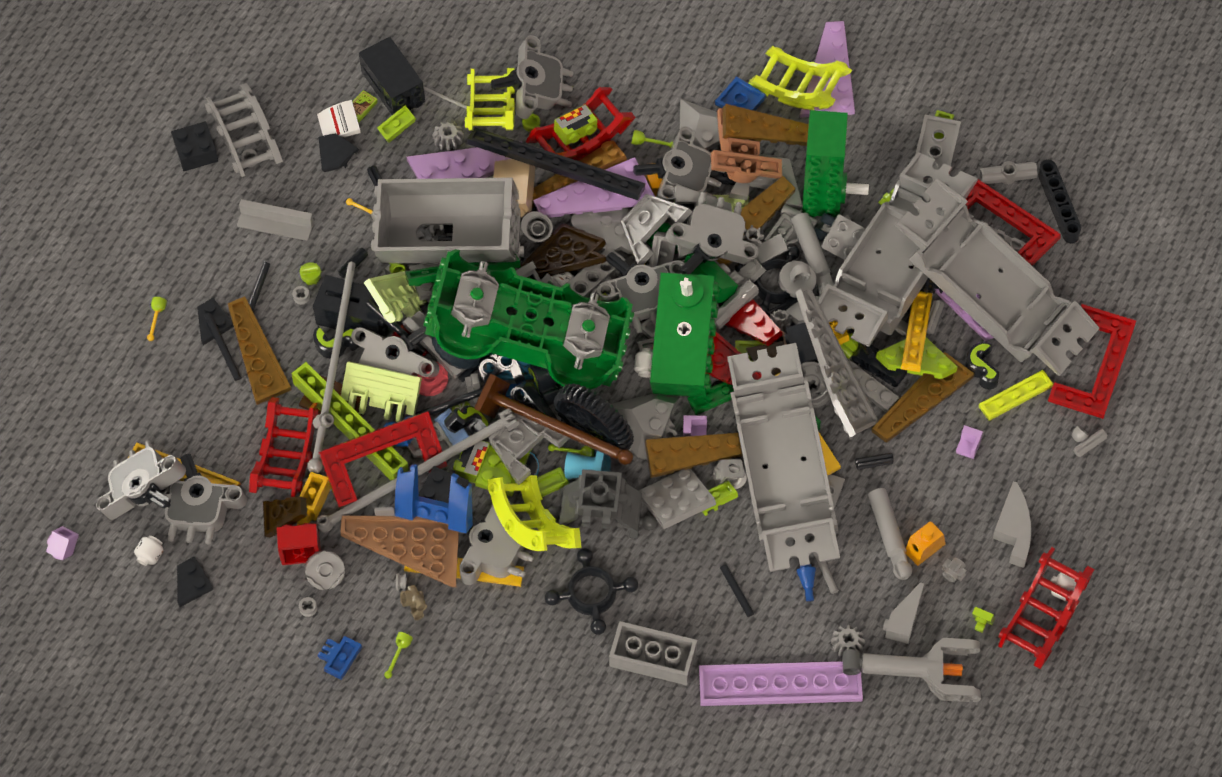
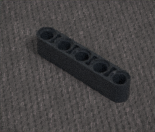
[1038,159,1081,244]

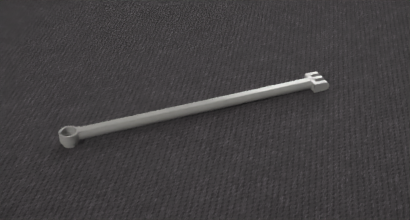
[316,408,520,533]

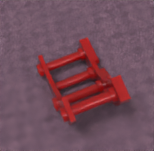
[526,87,636,161]
[249,397,320,497]
[998,547,1095,669]

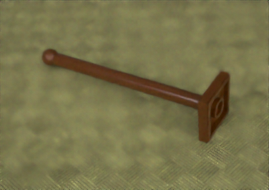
[474,374,633,465]

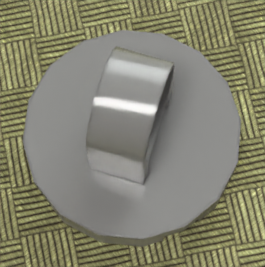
[778,261,816,298]

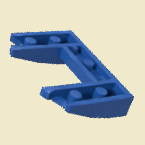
[395,464,473,534]

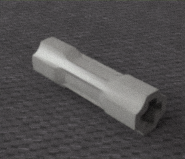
[714,280,759,330]

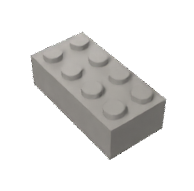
[609,621,697,685]

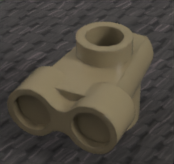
[400,585,427,620]

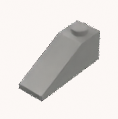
[883,583,924,644]

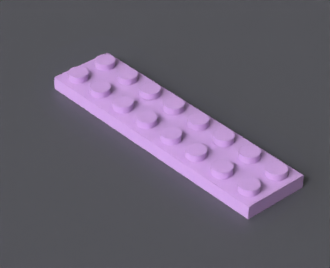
[699,662,863,706]

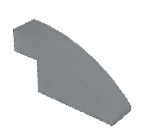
[993,481,1031,568]

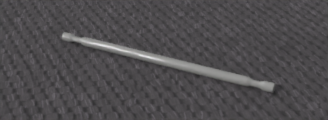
[424,87,490,117]

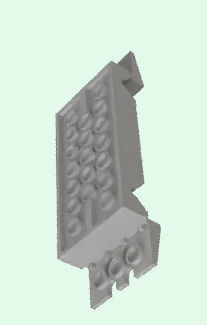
[818,152,978,347]
[895,178,1099,376]
[727,343,840,572]

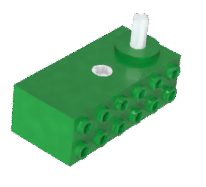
[802,110,869,218]
[650,273,720,397]

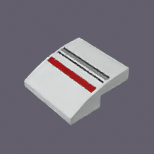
[317,100,360,138]

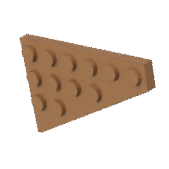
[341,516,459,587]

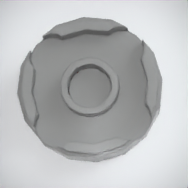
[305,550,345,590]

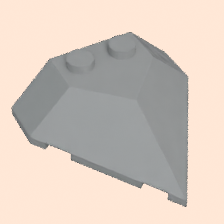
[680,99,720,151]
[611,394,680,461]

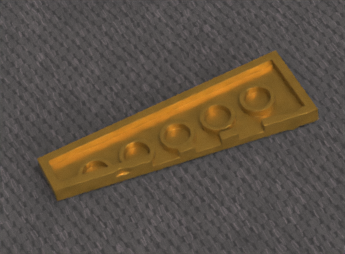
[723,104,809,146]
[532,140,627,208]
[716,176,796,267]
[228,296,291,405]
[872,352,974,443]
[645,433,743,478]

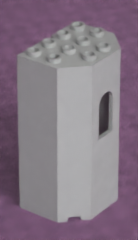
[371,178,521,263]

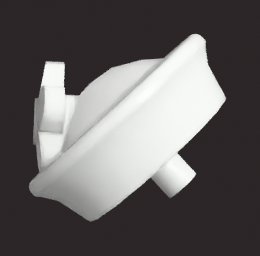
[724,465,747,489]

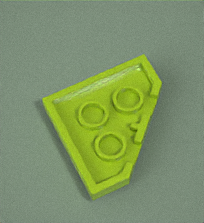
[876,337,957,379]

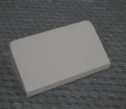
[748,234,789,265]

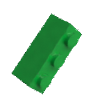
[684,253,738,303]

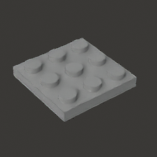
[639,469,716,529]

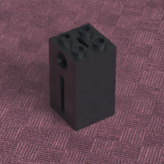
[359,37,425,115]
[313,275,388,337]

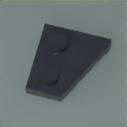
[197,298,234,346]
[177,556,214,607]

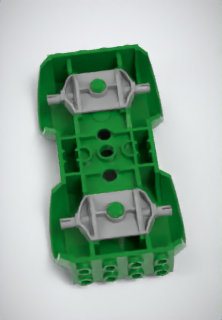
[423,249,634,389]

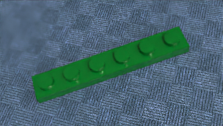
[405,254,520,286]

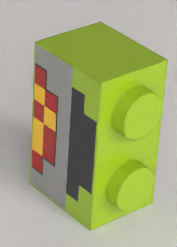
[554,104,597,145]
[453,441,490,483]

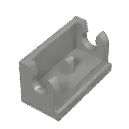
[649,231,677,268]

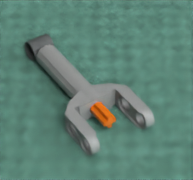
[842,638,981,702]

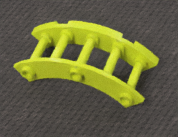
[748,46,852,110]
[465,68,515,131]
[488,475,582,551]

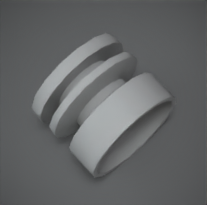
[801,362,830,408]

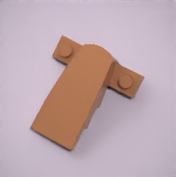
[711,108,782,183]

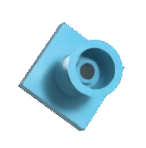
[565,451,612,479]

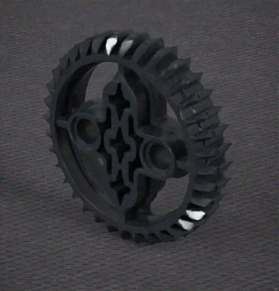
[554,383,634,451]

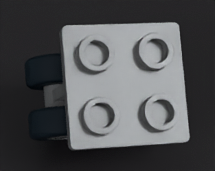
[815,213,866,260]

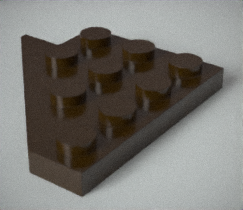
[516,223,607,280]

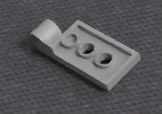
[915,114,961,184]

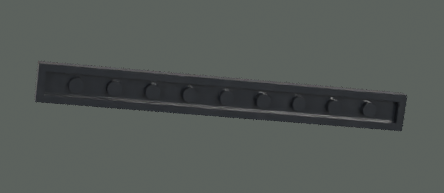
[467,127,646,200]

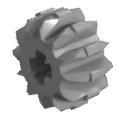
[432,120,464,151]
[831,624,865,658]

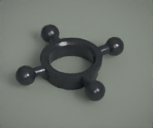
[735,245,819,314]
[544,548,638,635]

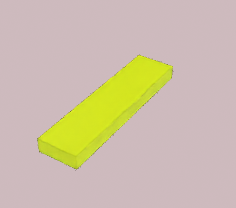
[978,370,1053,421]

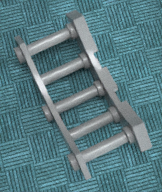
[204,83,283,177]

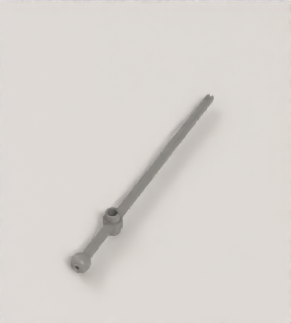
[307,261,355,473]

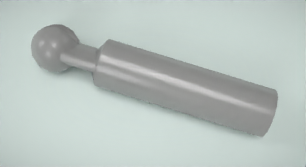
[791,213,834,296]
[868,488,912,580]

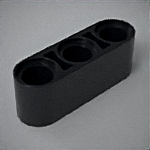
[852,345,908,387]
[511,382,558,420]

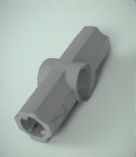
[979,161,1038,185]

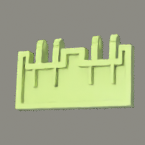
[364,271,427,323]
[341,361,422,422]

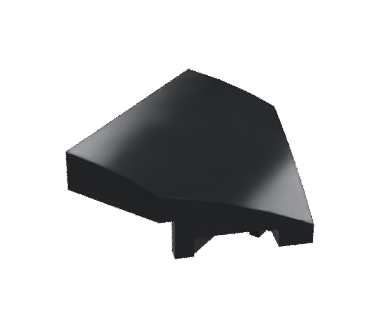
[318,133,359,172]

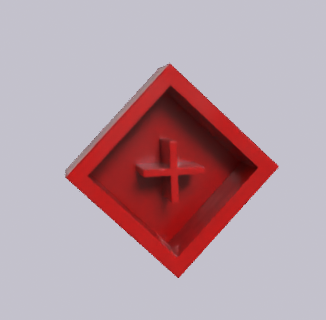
[277,523,321,565]

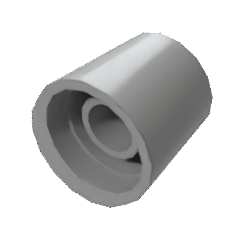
[521,211,553,243]

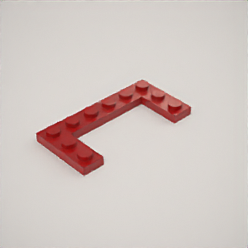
[965,179,1061,266]
[1048,304,1136,419]
[318,411,448,507]

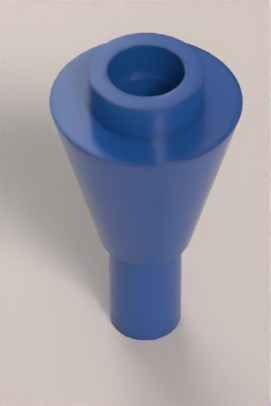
[796,564,816,601]

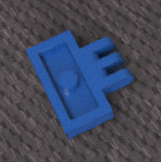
[317,636,362,680]

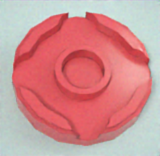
[417,361,448,396]

